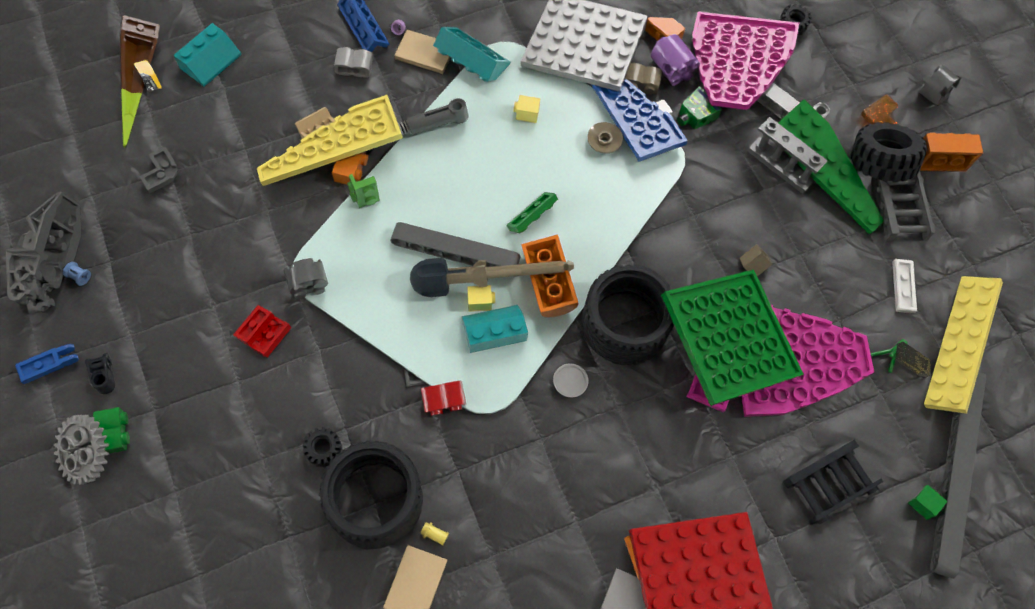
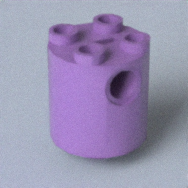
[651,34,700,86]

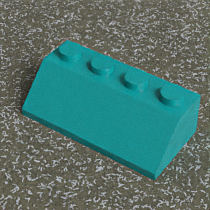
[433,27,511,82]

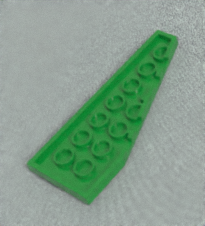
[778,99,884,234]

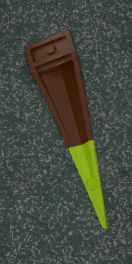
[120,15,159,148]

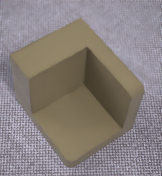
[740,244,773,276]

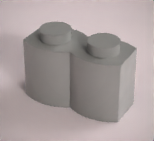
[334,47,373,78]

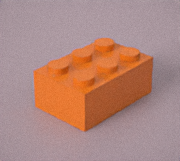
[920,133,983,172]

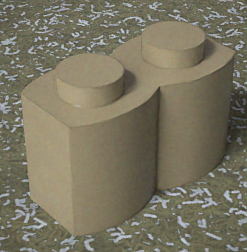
[625,63,662,95]

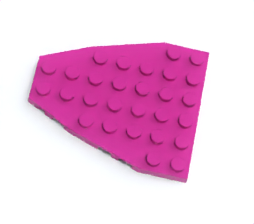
[692,12,799,110]
[741,305,874,417]

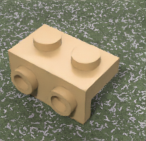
[295,107,335,139]

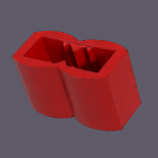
[421,380,467,416]

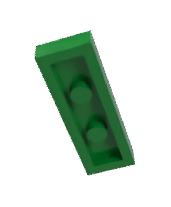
[506,192,558,233]

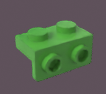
[347,174,380,208]

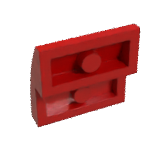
[233,305,292,358]

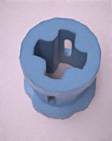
[63,261,91,286]

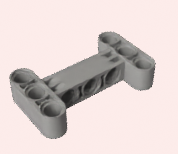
[757,83,830,119]

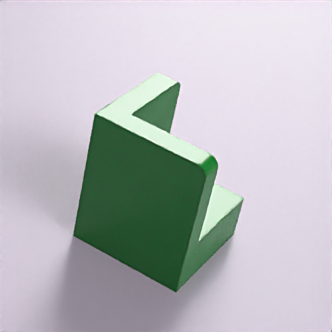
[908,485,948,520]

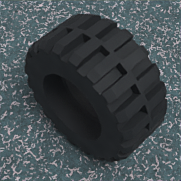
[851,122,927,183]

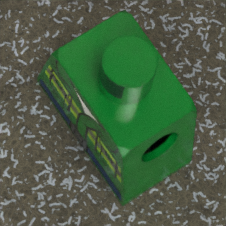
[677,87,722,129]

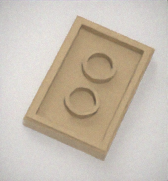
[395,30,450,74]
[383,545,448,609]

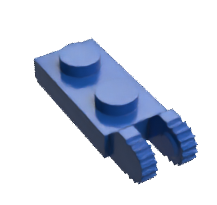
[15,344,79,384]

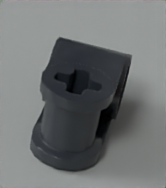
[85,353,115,394]

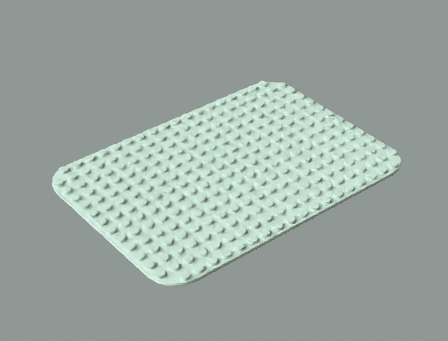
[293,42,685,414]

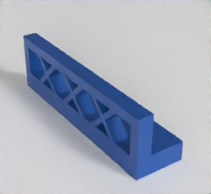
[337,0,389,52]

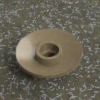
[587,122,623,154]

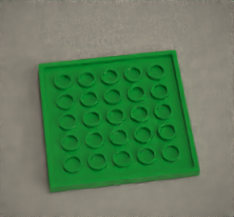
[661,270,803,406]

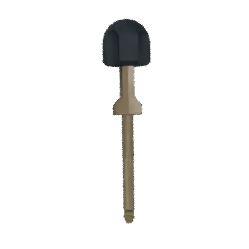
[410,258,574,297]

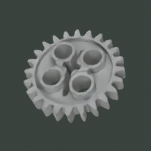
[54,415,109,484]

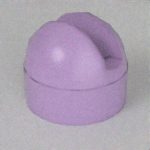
[391,20,406,35]

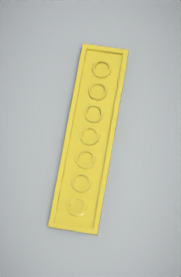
[924,276,1003,414]

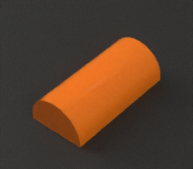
[521,234,579,317]

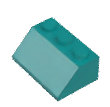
[174,23,242,87]
[462,305,528,353]

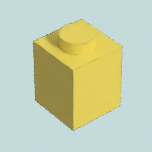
[513,95,540,123]
[467,285,495,312]

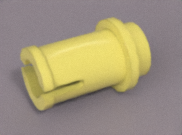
[420,522,449,546]

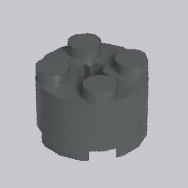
[918,64,962,106]
[284,258,328,299]

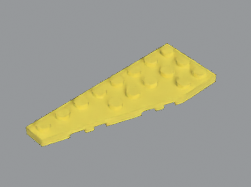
[257,95,403,186]

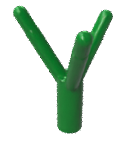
[870,339,908,373]

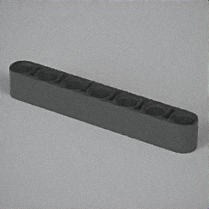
[390,222,521,267]

